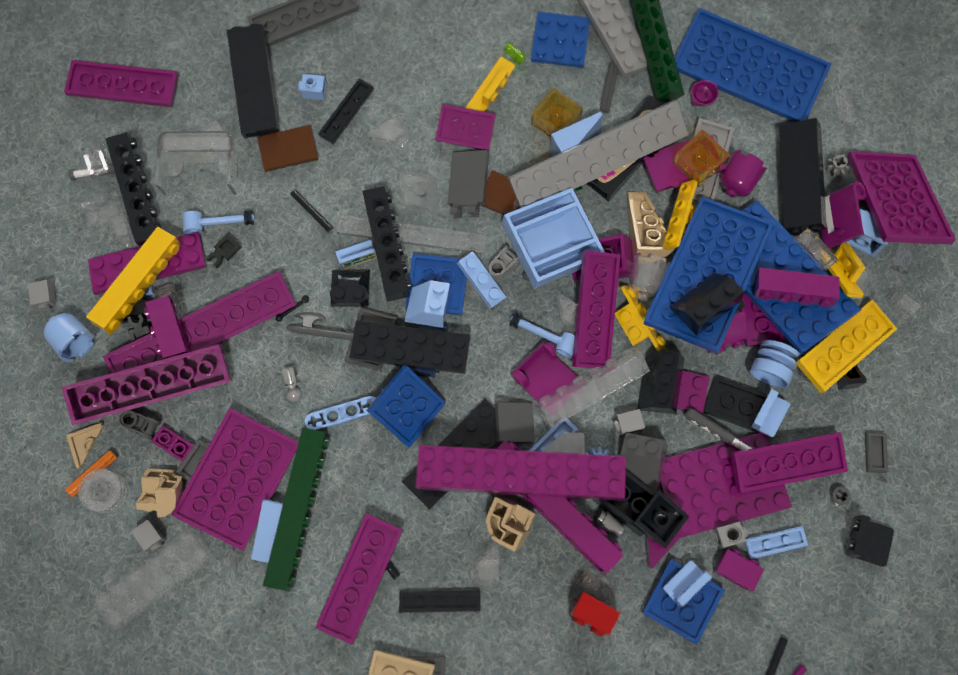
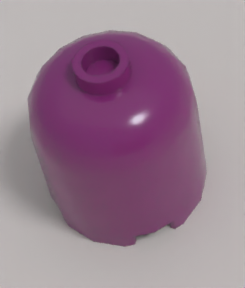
[720,150,767,198]

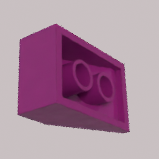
[573,234,634,281]

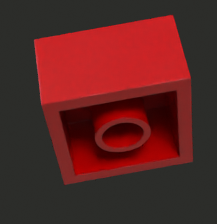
[569,592,621,637]

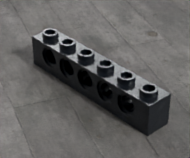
[105,132,162,246]
[362,186,412,302]

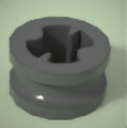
[830,487,851,506]

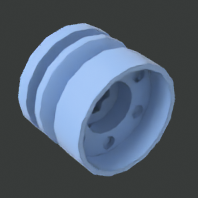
[749,340,801,388]

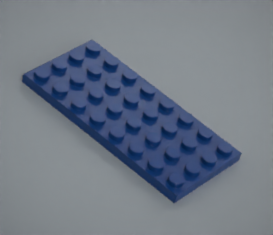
[675,8,832,122]
[643,196,774,354]
[742,200,862,355]

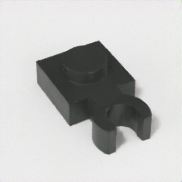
[206,234,241,268]
[128,312,151,342]

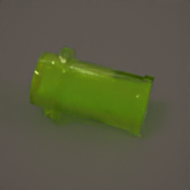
[503,42,526,64]

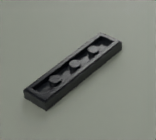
[318,78,374,145]
[399,590,481,613]

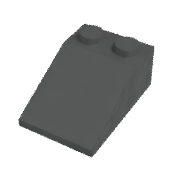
[621,433,668,493]

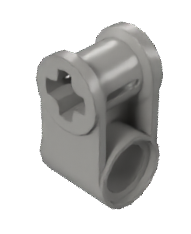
[488,245,520,282]

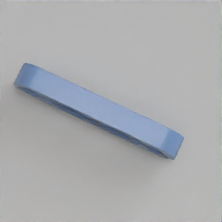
[305,396,376,431]

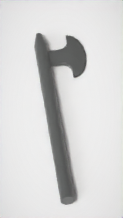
[286,312,354,341]

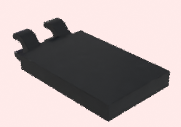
[703,376,768,433]

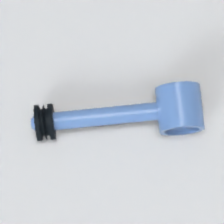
[183,210,255,234]
[509,312,575,358]

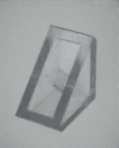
[81,144,109,177]

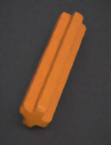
[66,450,117,497]

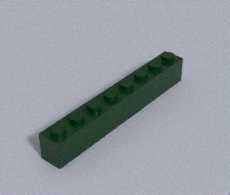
[262,427,330,592]

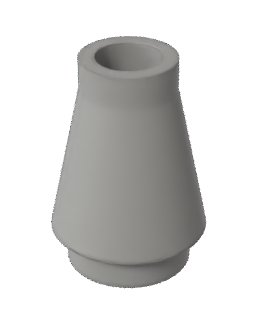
[593,510,625,537]

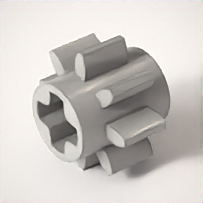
[827,154,851,177]

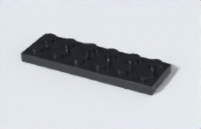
[349,321,471,374]
[402,399,497,510]

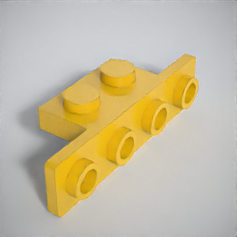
[465,57,515,112]
[663,180,698,250]
[814,243,866,298]
[615,285,667,351]

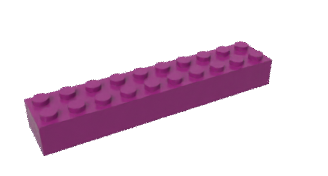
[416,445,626,501]

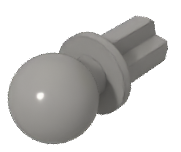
[282,367,302,403]

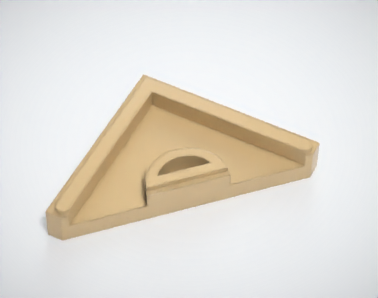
[66,422,104,469]

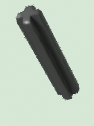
[600,63,618,113]

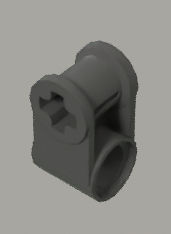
[119,410,161,440]

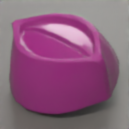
[691,80,718,107]

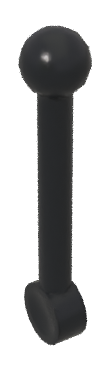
[275,295,309,322]

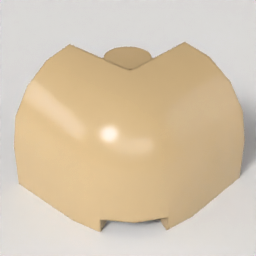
[136,469,182,518]
[485,496,537,552]

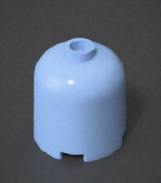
[43,313,94,362]

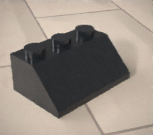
[670,273,745,336]
[637,350,684,414]
[592,470,655,537]

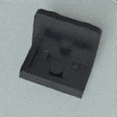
[846,515,894,567]

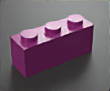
[144,295,189,359]

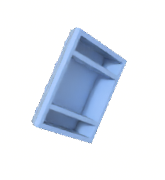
[502,188,605,289]

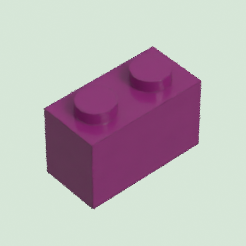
[713,548,764,592]

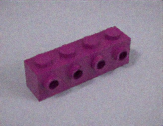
[754,268,839,307]

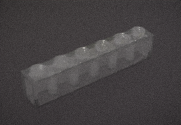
[535,348,650,428]

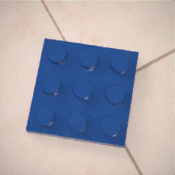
[531,11,590,68]
[405,254,467,316]
[366,365,446,448]
[642,559,725,645]

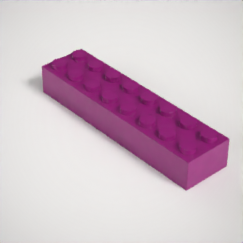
[61,344,232,425]
[497,440,624,575]

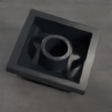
[330,270,370,307]
[634,490,690,549]

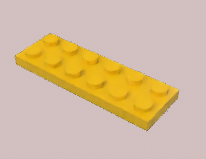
[796,299,897,394]

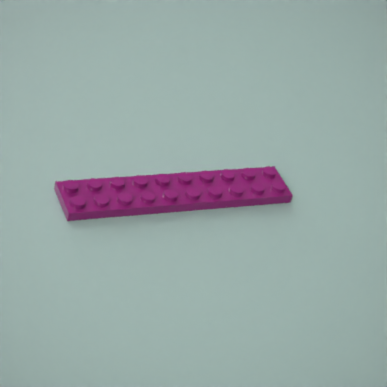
[103,271,296,373]

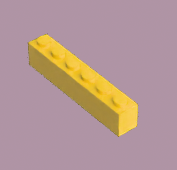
[86,227,181,335]

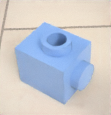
[298,74,327,100]

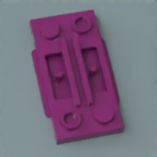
[643,135,726,193]

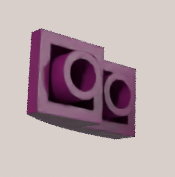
[151,425,194,462]

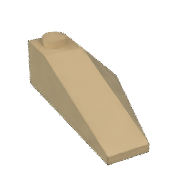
[627,192,675,264]

